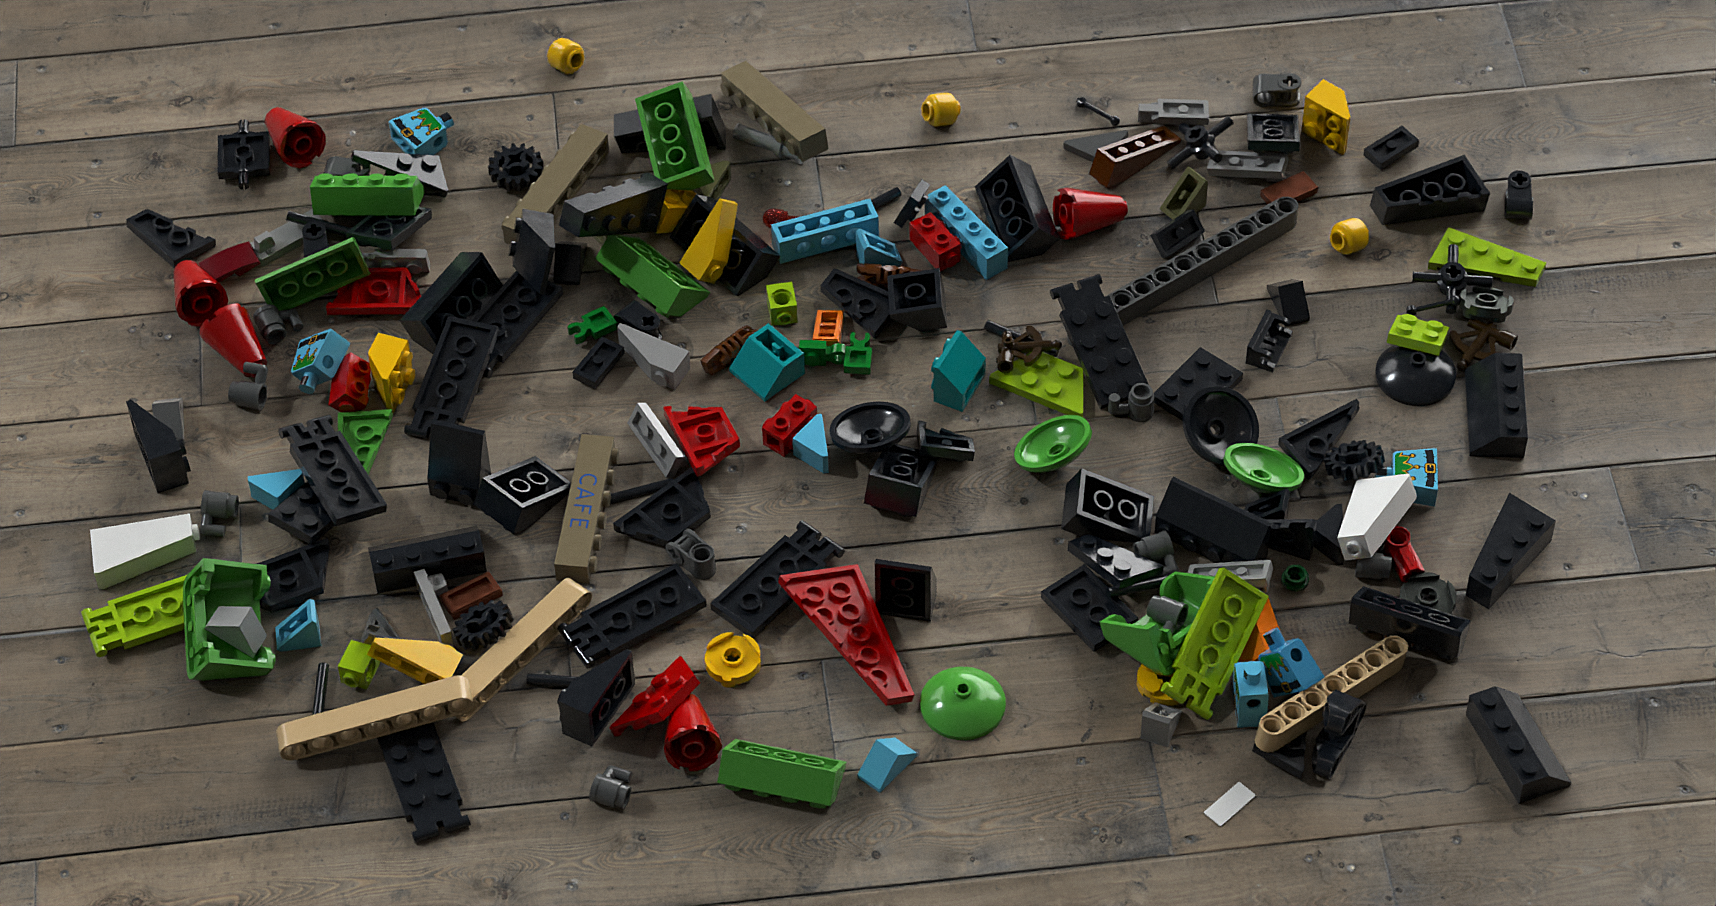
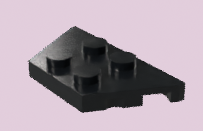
[613,467,711,546]
[257,538,330,613]

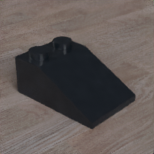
[508,209,555,295]
[126,400,191,494]
[427,419,491,505]
[863,444,939,517]
[474,456,571,534]
[1061,468,1154,543]
[875,559,937,622]
[557,649,635,747]

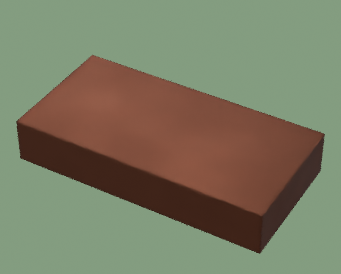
[1260,171,1318,205]
[440,571,503,620]

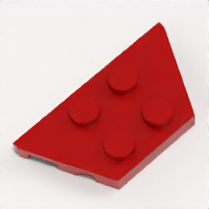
[326,267,421,315]
[663,406,740,477]
[609,656,700,737]

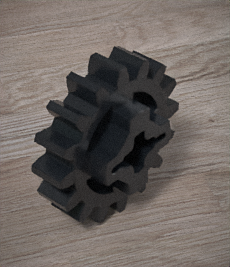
[488,143,544,192]
[1324,440,1385,481]
[452,600,514,651]

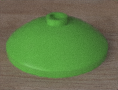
[1014,415,1092,473]
[1223,443,1304,494]
[920,667,1006,740]

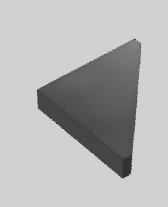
[1063,130,1128,162]
[361,608,400,645]

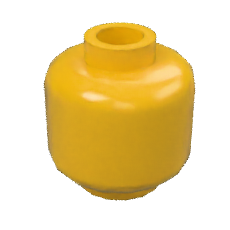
[547,38,584,74]
[921,92,961,127]
[1330,218,1369,255]

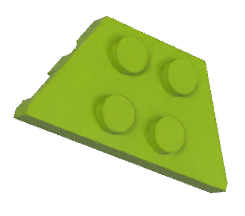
[989,352,1083,417]

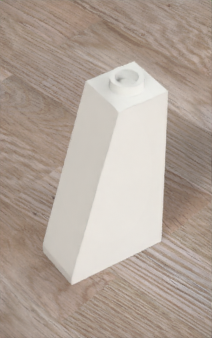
[1337,474,1417,560]
[90,514,200,590]

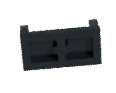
[1246,309,1293,373]

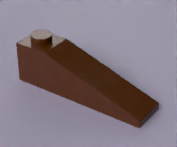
[1089,125,1182,188]

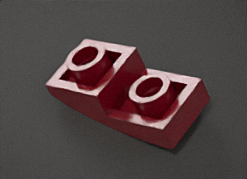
[199,241,261,283]

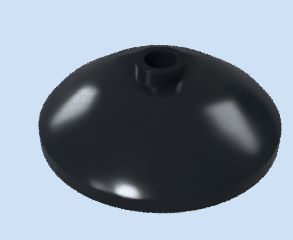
[1375,345,1456,406]
[1183,386,1259,466]
[829,401,911,454]

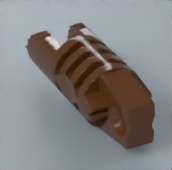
[856,263,923,288]
[701,325,758,375]

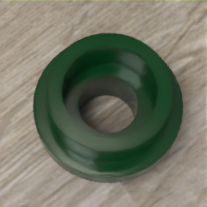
[1281,564,1309,591]

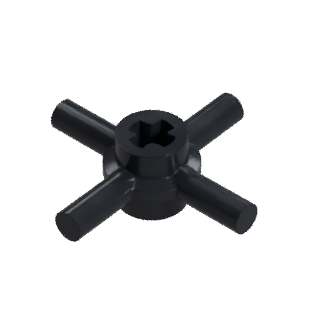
[1167,116,1234,169]
[1412,244,1493,315]

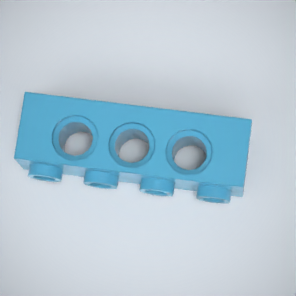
[925,185,1008,280]
[771,199,879,264]

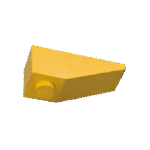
[679,198,738,283]
[367,637,463,684]

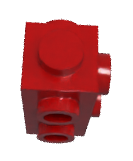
[909,212,962,271]
[328,352,371,413]
[762,394,817,457]

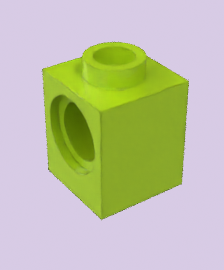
[766,282,798,326]
[338,640,380,690]

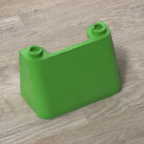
[183,558,275,681]
[1100,571,1215,675]

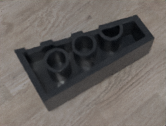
[614,94,726,153]
[1370,154,1490,225]
[559,172,668,238]
[1465,492,1556,610]

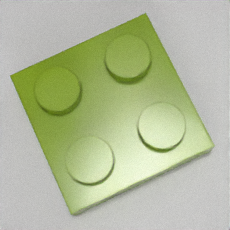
[1386,314,1450,356]

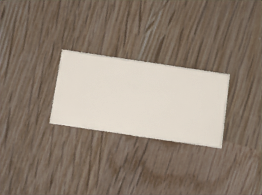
[1203,782,1256,826]

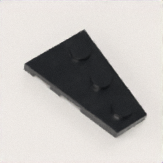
[821,268,891,339]
[1067,534,1164,590]

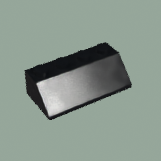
[975,155,1060,262]
[670,194,780,296]
[400,252,503,354]
[1465,353,1528,458]
[1154,476,1271,563]
[368,526,487,594]
[1349,586,1471,659]
[1466,686,1571,804]

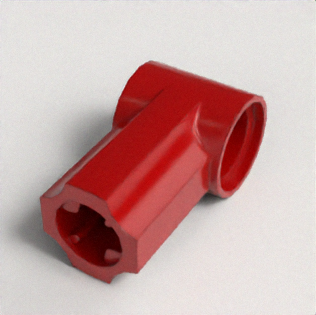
[1383,526,1425,582]

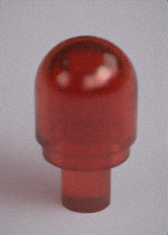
[762,208,798,229]

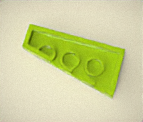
[1428,227,1546,287]

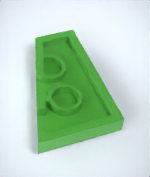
[338,409,393,475]

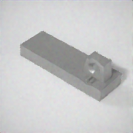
[1207,151,1289,183]
[251,209,323,267]
[627,402,689,478]
[1188,560,1273,593]
[414,569,454,647]

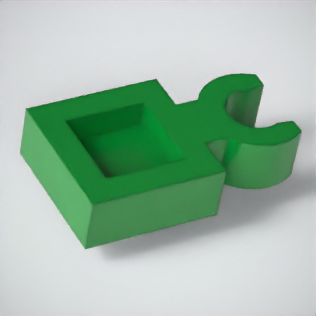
[567,306,618,344]
[844,332,872,375]
[799,340,845,366]

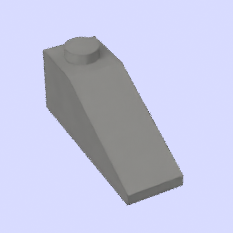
[617,323,691,390]

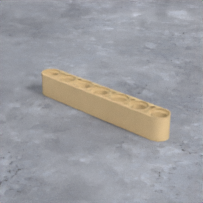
[455,578,592,722]
[1255,636,1408,752]
[276,676,473,761]

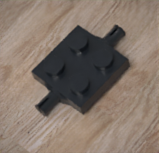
[217,119,270,190]

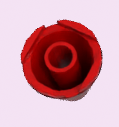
[265,107,326,168]
[1053,187,1128,239]
[173,260,228,327]
[200,303,267,378]
[664,693,722,771]

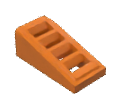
[812,310,844,346]

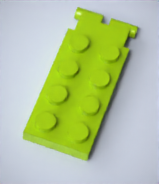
[1161,568,1269,720]
[81,575,187,657]

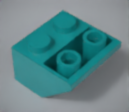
[729,323,805,402]
[931,330,986,412]

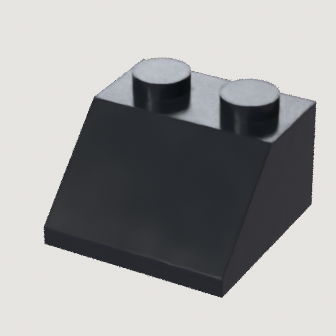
[887,268,947,332]

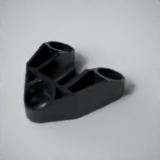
[1311,689,1367,779]

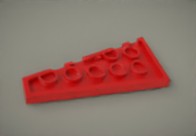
[778,564,915,706]

